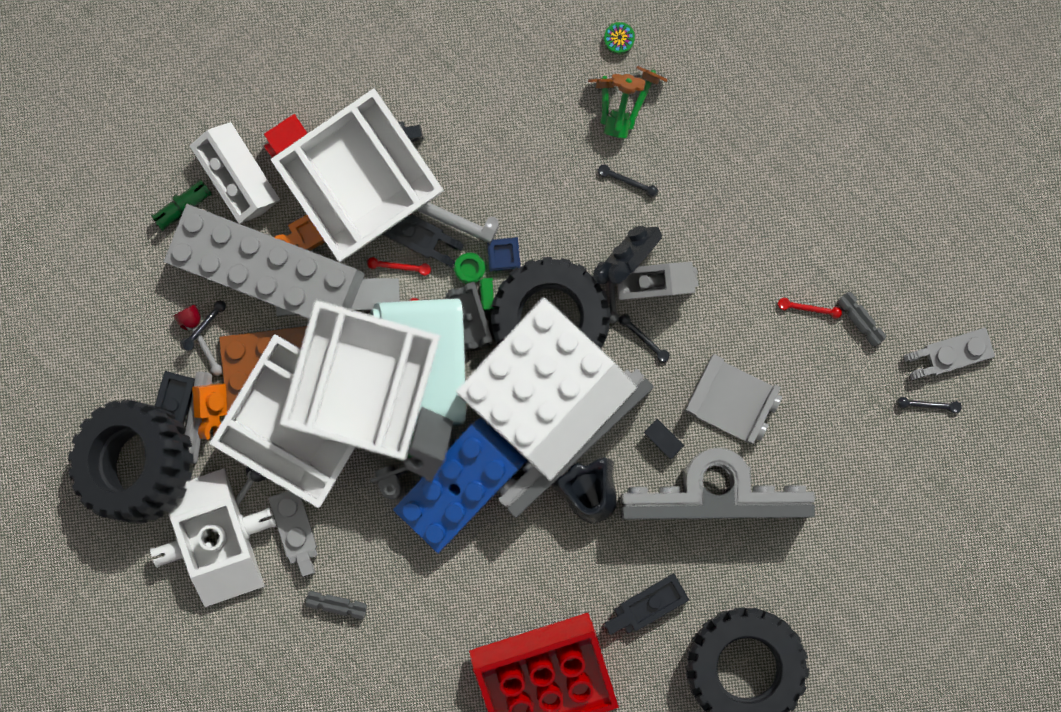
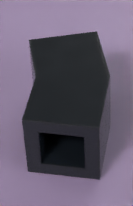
[644,419,685,459]

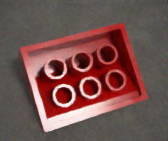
[469,612,619,712]

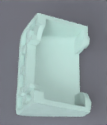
[370,299,466,428]

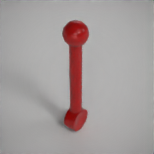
[367,257,431,276]
[778,298,842,319]

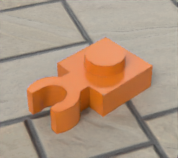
[275,215,325,251]
[192,383,227,440]

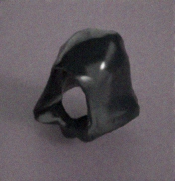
[552,457,617,524]

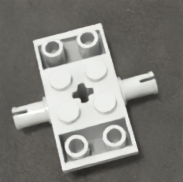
[150,468,276,607]

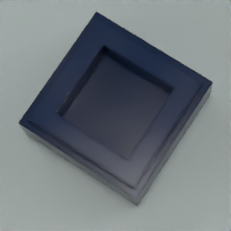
[487,237,521,272]

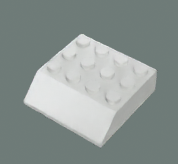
[270,88,444,263]
[456,298,637,481]
[280,300,440,460]
[209,334,356,508]

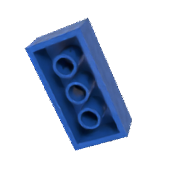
[393,417,527,553]

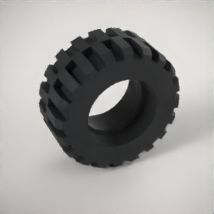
[491,257,610,350]
[68,399,194,524]
[686,607,809,712]

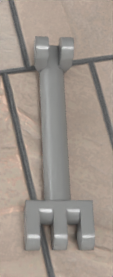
[415,202,499,244]

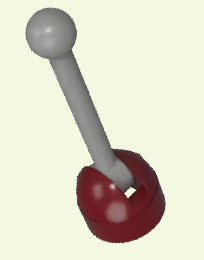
[173,304,223,376]

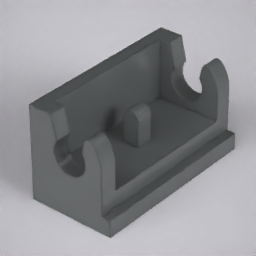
[446,282,493,353]
[405,407,453,482]

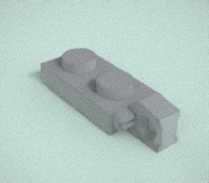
[268,491,318,577]

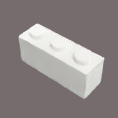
[190,122,280,224]

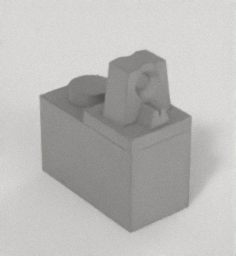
[618,262,699,300]

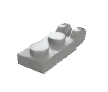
[903,327,995,380]

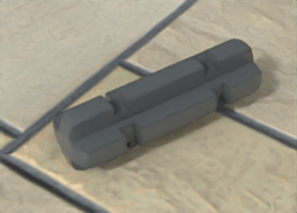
[837,292,886,347]
[305,591,367,620]

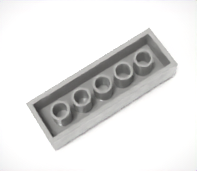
[164,204,365,319]

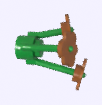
[588,66,668,138]

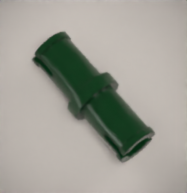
[151,179,212,232]

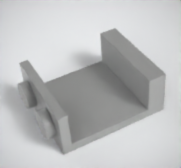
[684,354,782,444]

